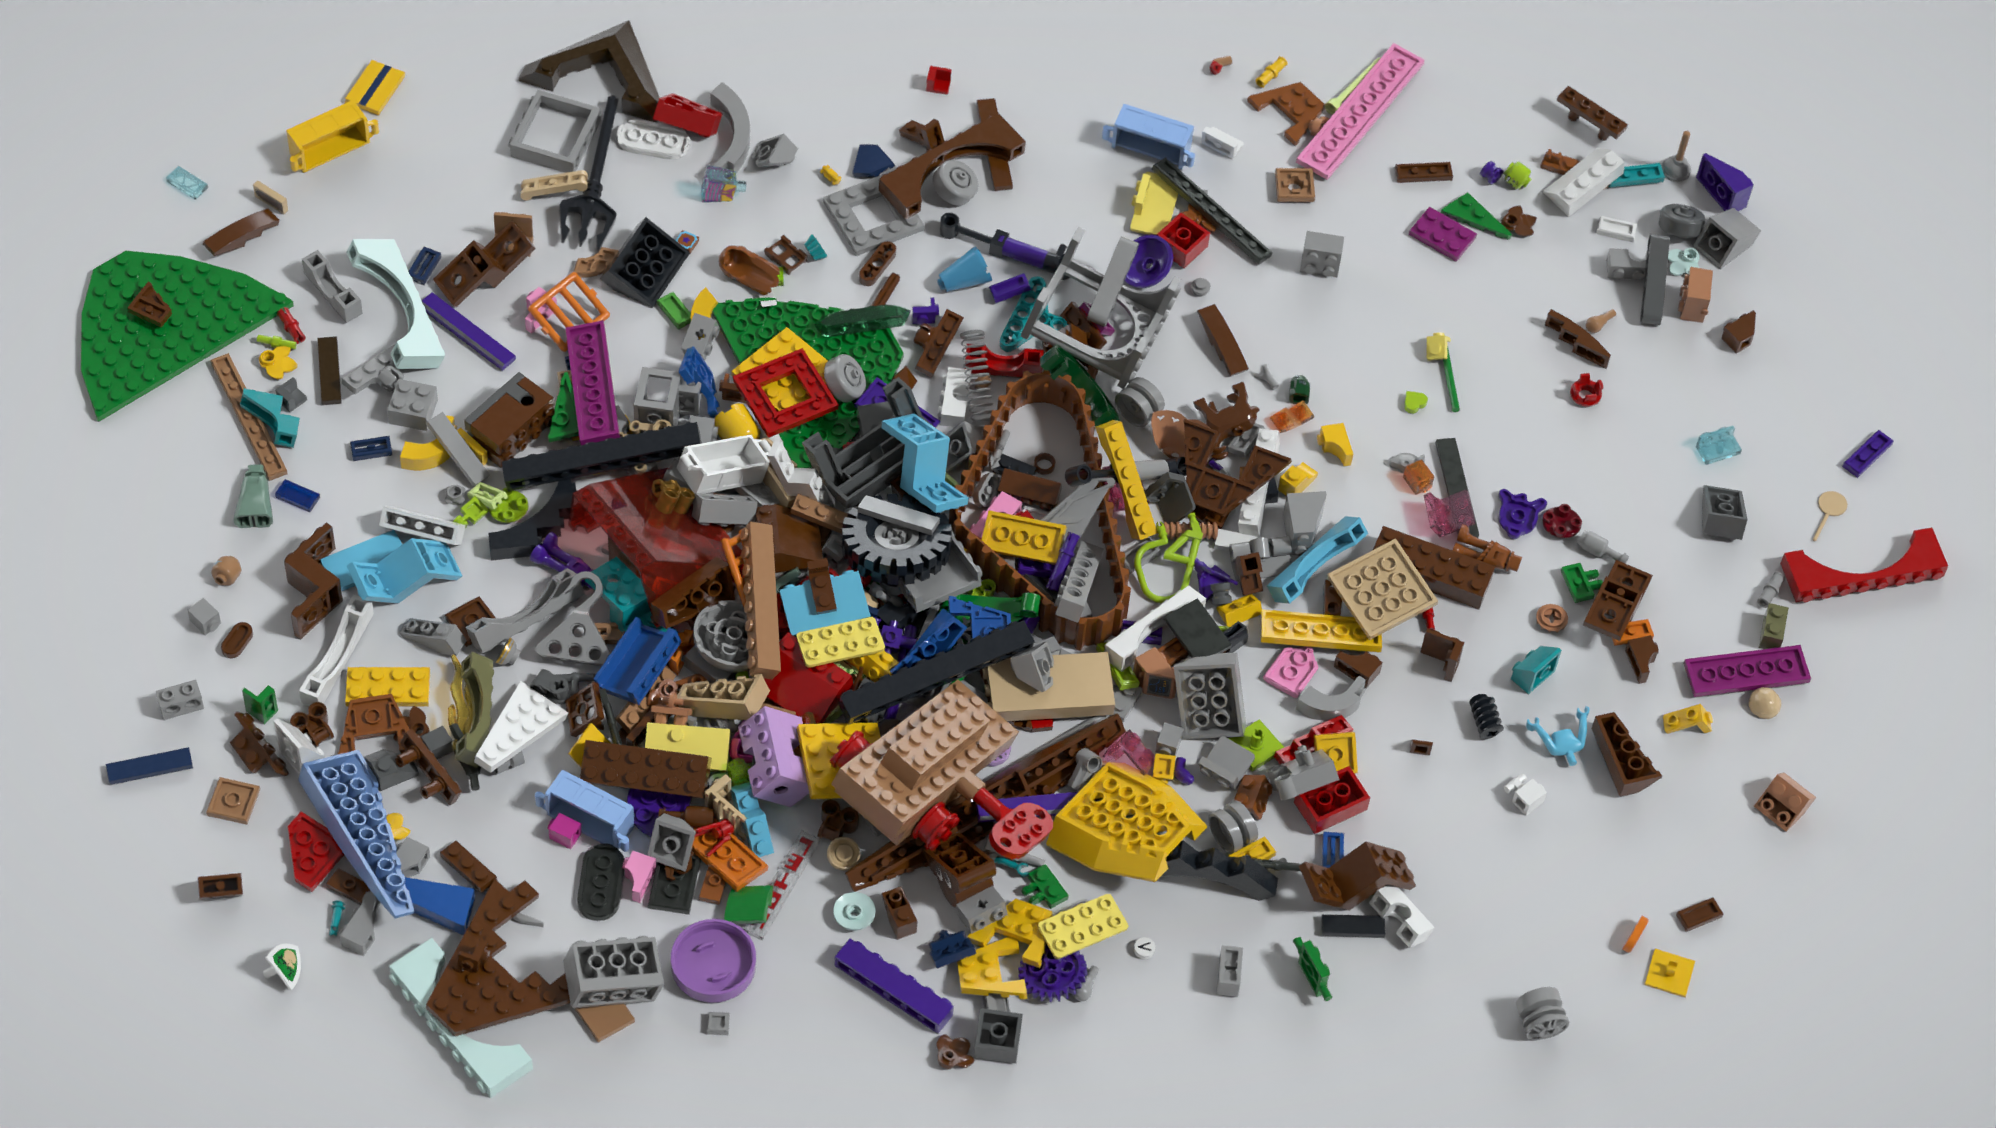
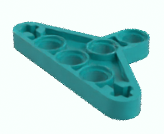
[999,276,1067,352]

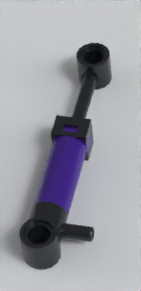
[940,213,1070,280]

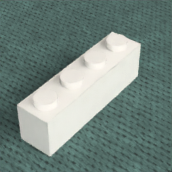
[379,506,466,545]

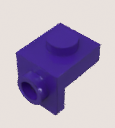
[912,297,939,325]

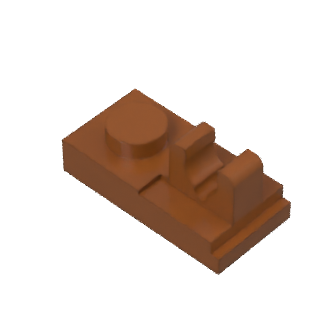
[1540,149,1580,175]

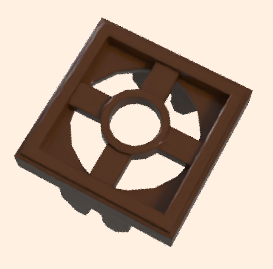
[565,682,604,737]

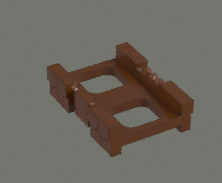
[764,235,808,275]

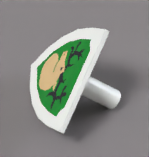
[263,944,301,991]

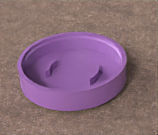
[671,919,756,1003]

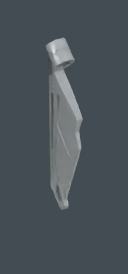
[998,478,1115,571]

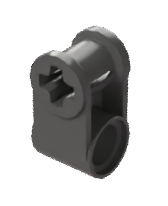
[530,669,570,704]

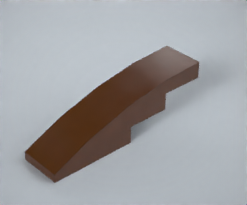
[203,208,279,256]
[1197,304,1249,377]
[1545,309,1611,369]

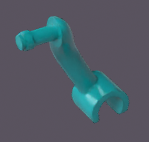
[994,857,1028,877]

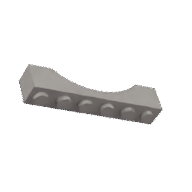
[466,568,585,653]
[340,837,430,956]

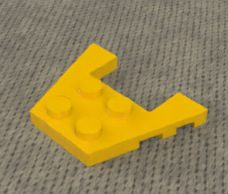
[967,898,1053,968]
[957,937,1027,999]

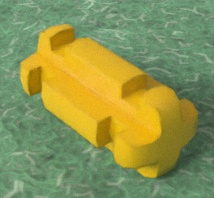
[820,165,841,185]

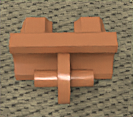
[651,692,693,726]

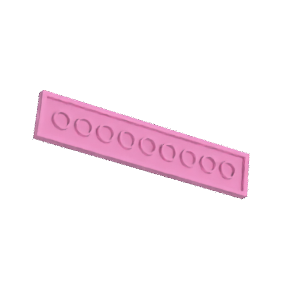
[1296,43,1425,180]

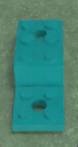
[585,557,679,633]

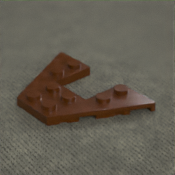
[1183,419,1292,517]

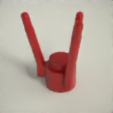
[695,819,734,857]

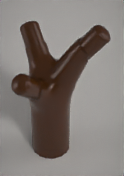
[851,666,870,691]

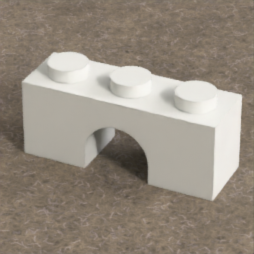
[937,367,971,427]
[1369,885,1435,948]

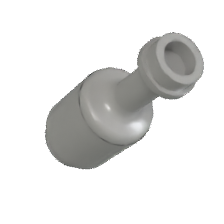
[1577,530,1629,564]

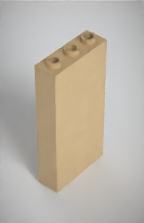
[982,652,1115,721]

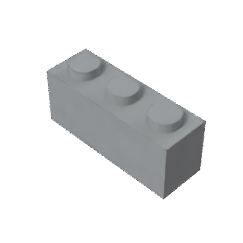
[692,493,758,527]

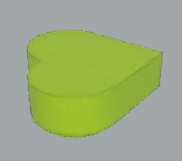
[1404,391,1428,414]

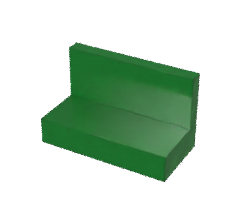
[242,685,278,725]

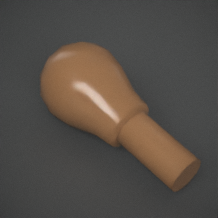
[1586,309,1616,333]

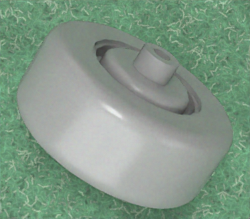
[933,160,978,205]
[824,354,866,403]

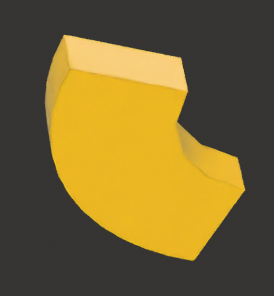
[691,287,718,340]

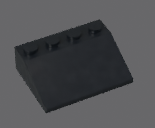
[600,217,691,308]

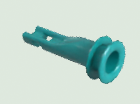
[329,901,346,936]

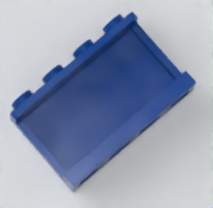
[594,617,682,705]

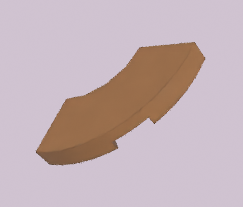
[573,247,619,278]

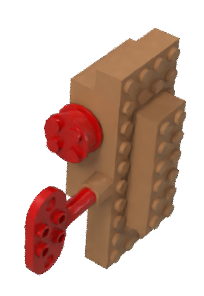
[829,680,1053,859]

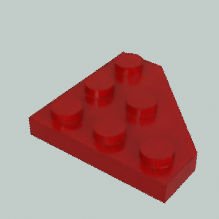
[288,812,345,892]

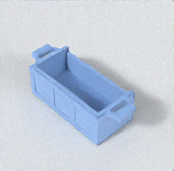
[1102,104,1195,170]
[535,770,634,852]

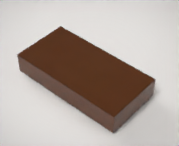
[1676,897,1724,932]

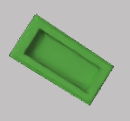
[657,292,691,330]

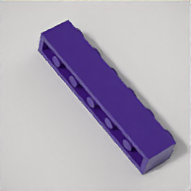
[835,938,954,1034]

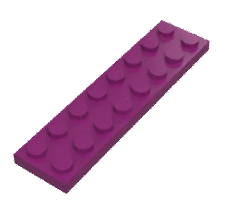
[565,320,620,445]

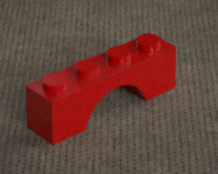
[965,344,1044,378]

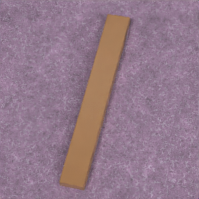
[210,353,288,481]

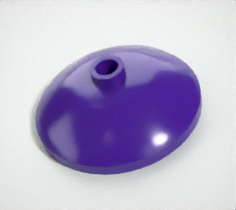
[1125,235,1173,288]

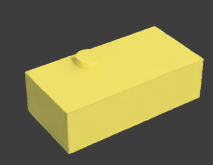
[645,722,731,773]

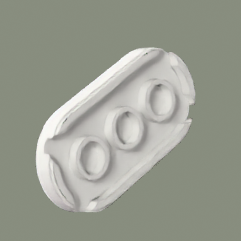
[616,119,690,159]

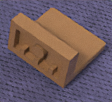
[494,212,534,257]

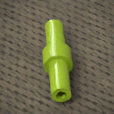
[257,334,297,350]

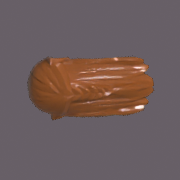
[718,245,780,295]

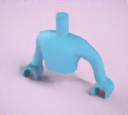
[1526,706,1589,766]

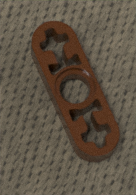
[859,241,896,286]

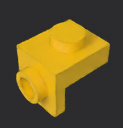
[1152,753,1176,784]

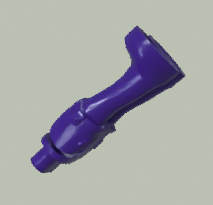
[530,532,593,589]

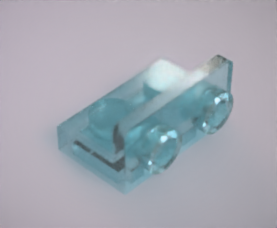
[1696,426,1742,465]

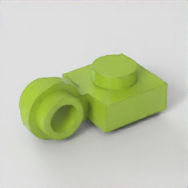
[453,496,489,528]

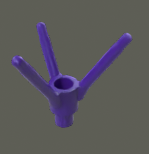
[1194,558,1238,596]

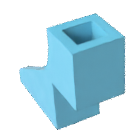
[731,782,774,857]

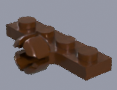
[913,309,964,378]

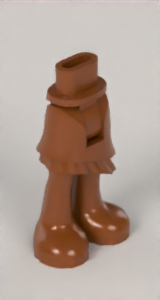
[1452,524,1522,572]

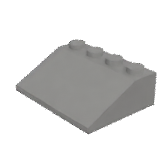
[1174,653,1246,739]

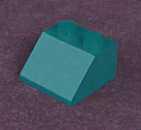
[1511,646,1562,694]

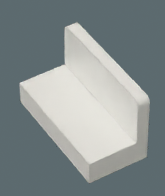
[1201,126,1244,159]

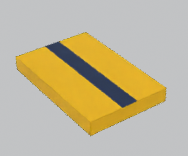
[345,60,405,115]

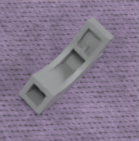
[1296,676,1366,721]

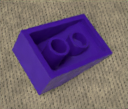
[1696,153,1754,211]

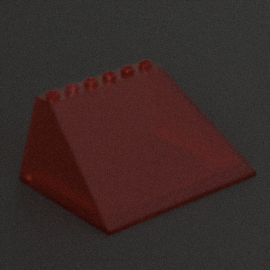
[568,467,744,628]

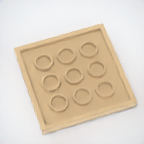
[1327,539,1438,640]

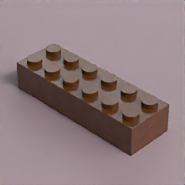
[1373,526,1495,610]
[580,740,712,799]

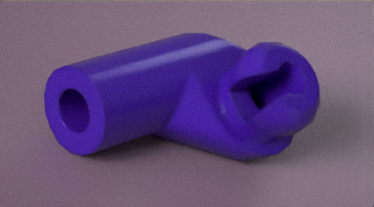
[1174,757,1194,785]

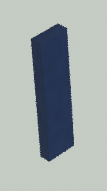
[106,747,193,785]

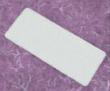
[758,288,777,307]

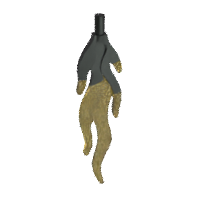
[448,654,481,791]

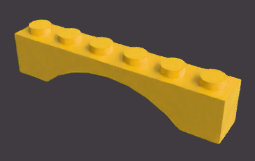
[1095,420,1157,540]

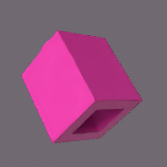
[547,813,582,849]

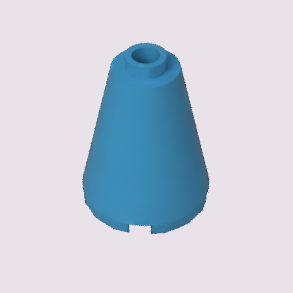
[937,246,992,292]

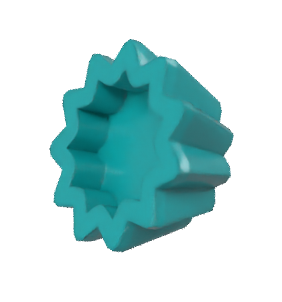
[804,234,827,260]

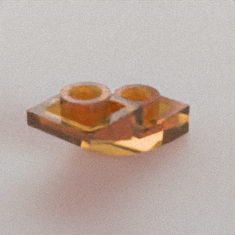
[1270,400,1315,433]

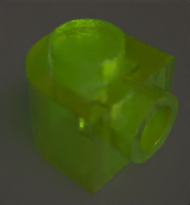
[727,758,750,786]

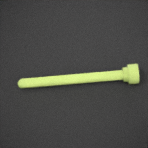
[1325,58,1380,115]

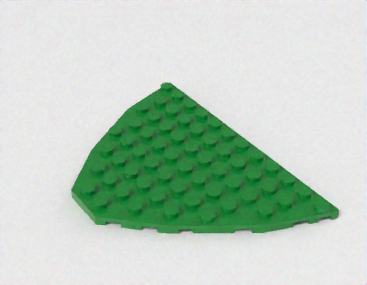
[81,250,294,422]
[712,297,904,469]

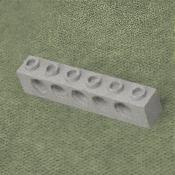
[1054,541,1104,623]

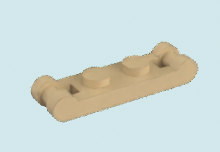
[521,170,588,200]

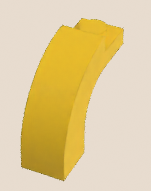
[400,415,457,471]

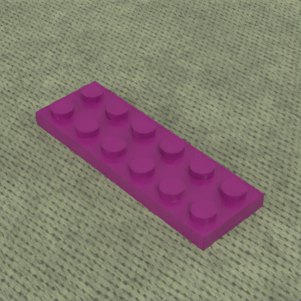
[1684,645,1811,697]

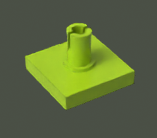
[1229,719,1285,772]

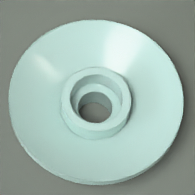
[833,892,876,930]

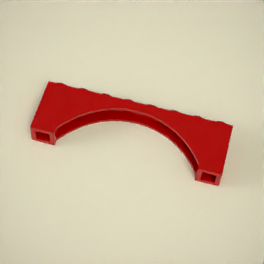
[1780,527,1948,603]

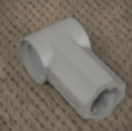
[1067,748,1102,791]

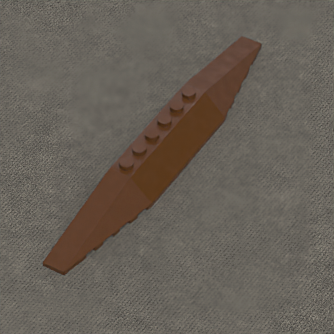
[845,713,1126,892]

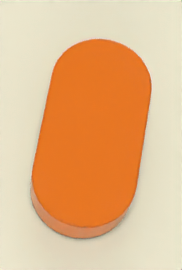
[1622,915,1649,953]

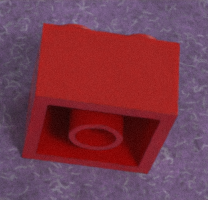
[1157,213,1210,268]

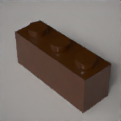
[998,468,1062,511]

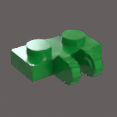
[1561,563,1603,603]
[1021,864,1069,909]

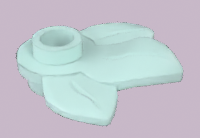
[1668,248,1700,276]

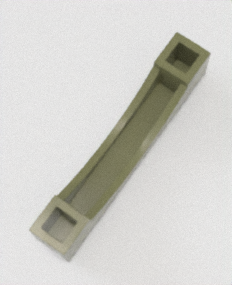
[455,652,494,768]

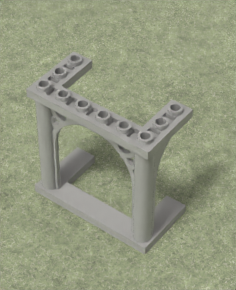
[1021,227,1181,389]

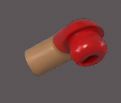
[1210,56,1232,74]

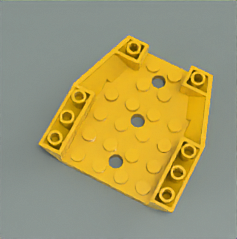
[1046,762,1207,882]

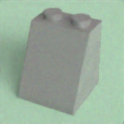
[1693,208,1761,269]
[1283,491,1327,556]

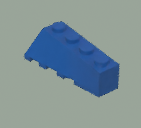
[890,609,967,674]

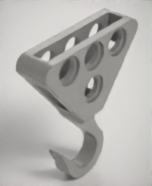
[536,571,611,666]

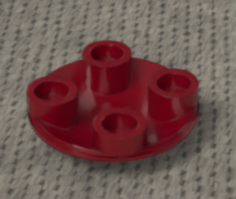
[1542,504,1582,538]

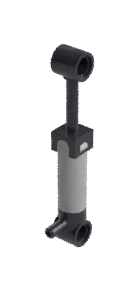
[1065,457,1187,487]

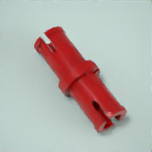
[277,308,306,344]

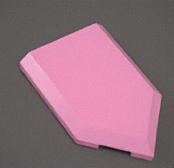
[1263,646,1319,698]

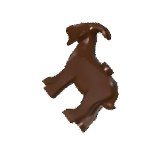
[1193,382,1260,460]

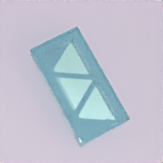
[166,166,208,200]

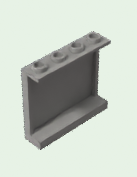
[897,532,983,613]

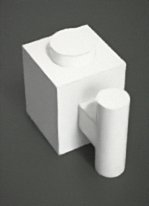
[1504,773,1547,816]

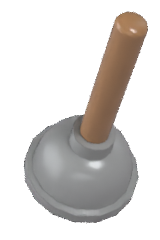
[1662,131,1691,182]

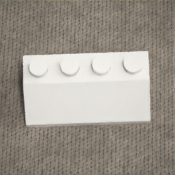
[1543,148,1625,217]

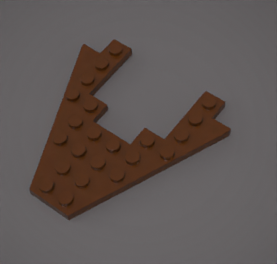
[426,879,571,1037]

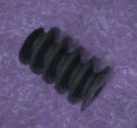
[1469,694,1504,740]

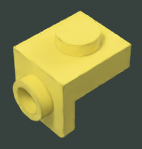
[1427,333,1451,360]

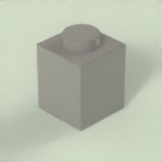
[187,598,221,635]
[1155,722,1184,756]

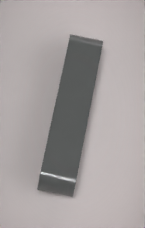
[1640,234,1670,326]

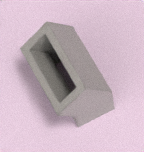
[982,993,1011,1012]

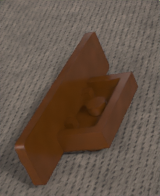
[230,711,289,776]

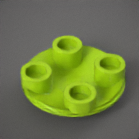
[488,487,529,523]

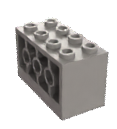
[563,936,664,1008]

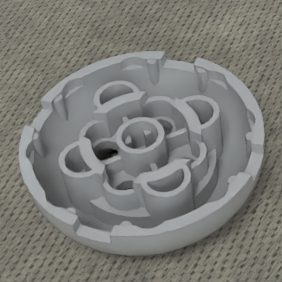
[693,600,749,672]

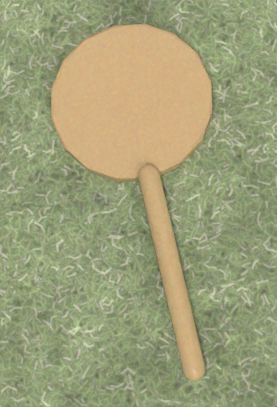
[1813,491,1848,541]

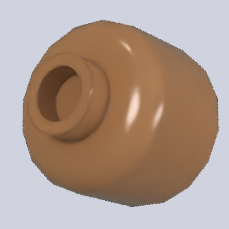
[211,556,242,586]

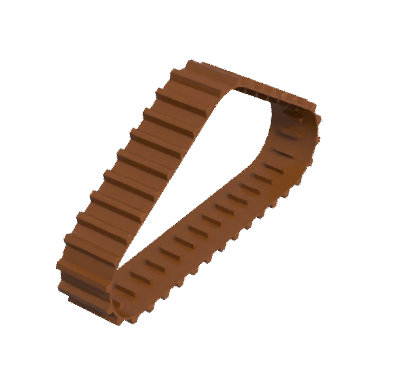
[949,370,1131,651]

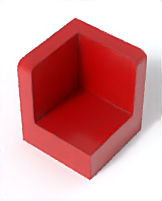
[926,66,952,95]

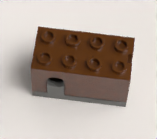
[464,372,554,468]

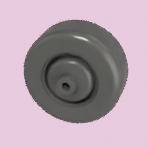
[1658,204,1705,238]

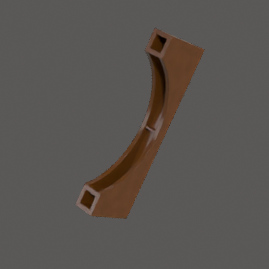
[878,113,1026,220]

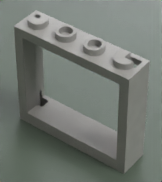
[508,90,601,173]

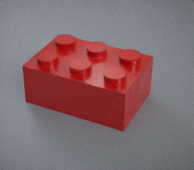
[1294,766,1370,834]

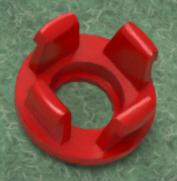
[1570,373,1603,407]

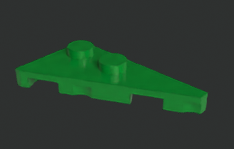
[1440,192,1512,240]
[548,372,579,443]

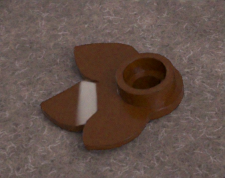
[1501,206,1537,236]
[393,706,430,742]
[936,1034,975,1069]

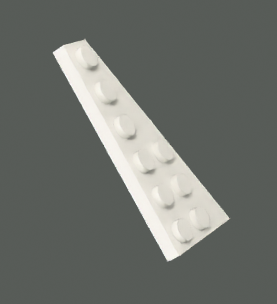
[474,681,568,773]

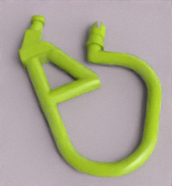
[1134,513,1203,603]

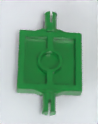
[1293,937,1333,1001]

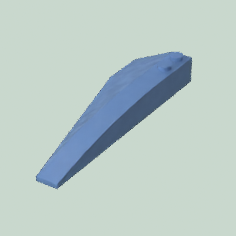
[298,750,414,919]

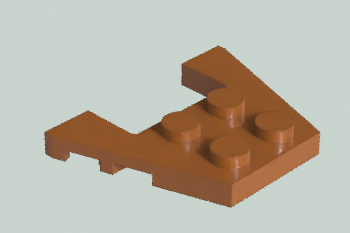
[1247,82,1325,146]
[337,694,410,755]

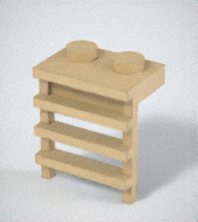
[705,774,747,841]

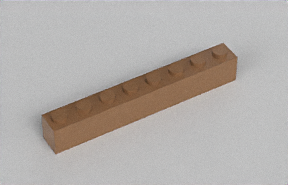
[740,521,781,679]

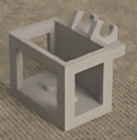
[634,367,701,434]

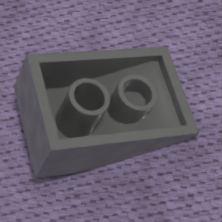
[1702,485,1748,540]

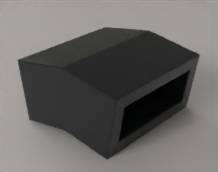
[1223,621,1248,653]

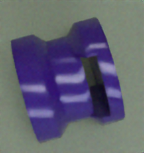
[1480,161,1504,184]

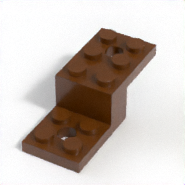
[433,221,536,308]
[1583,560,1653,641]

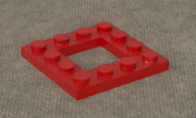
[733,348,839,438]

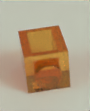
[1403,459,1435,495]

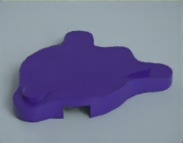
[1498,489,1547,539]

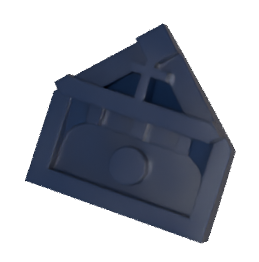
[852,144,895,178]
[929,930,976,968]

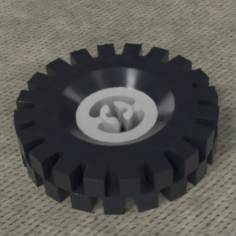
[842,493,952,585]

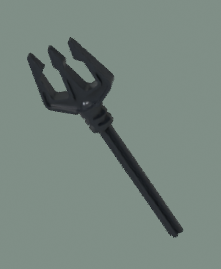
[559,95,619,251]

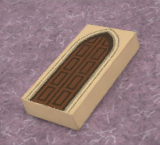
[253,181,288,215]

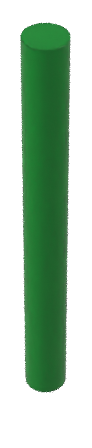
[1443,346,1460,412]

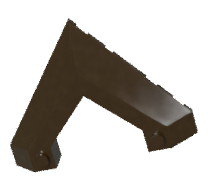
[518,20,660,123]

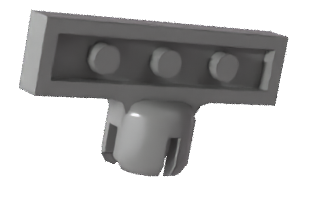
[342,344,404,394]

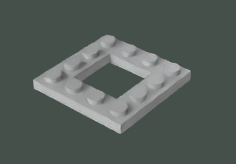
[823,172,925,256]

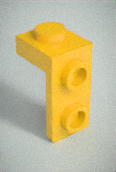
[1663,704,1713,734]

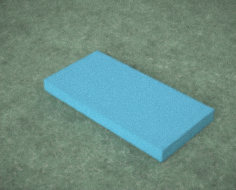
[320,530,402,592]

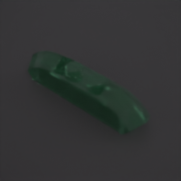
[814,304,911,337]

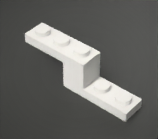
[768,441,834,508]

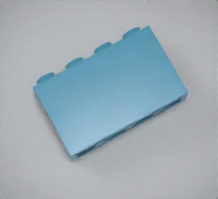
[779,570,871,637]

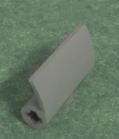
[1229,536,1292,582]

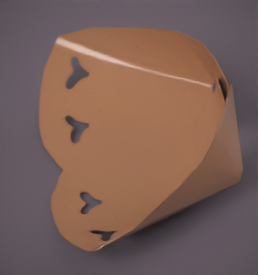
[1151,410,1211,459]

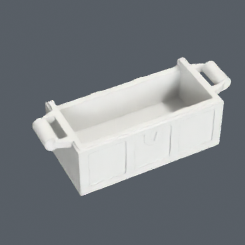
[677,435,771,494]

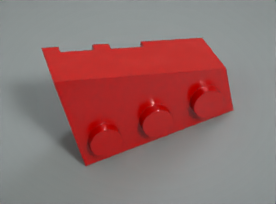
[653,93,723,138]

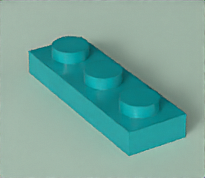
[1609,163,1665,187]

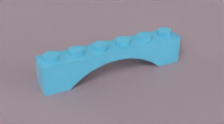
[1267,516,1369,604]

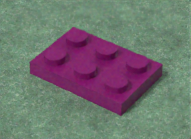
[1409,206,1477,262]

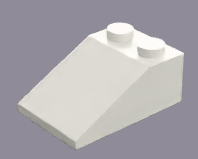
[274,719,325,775]

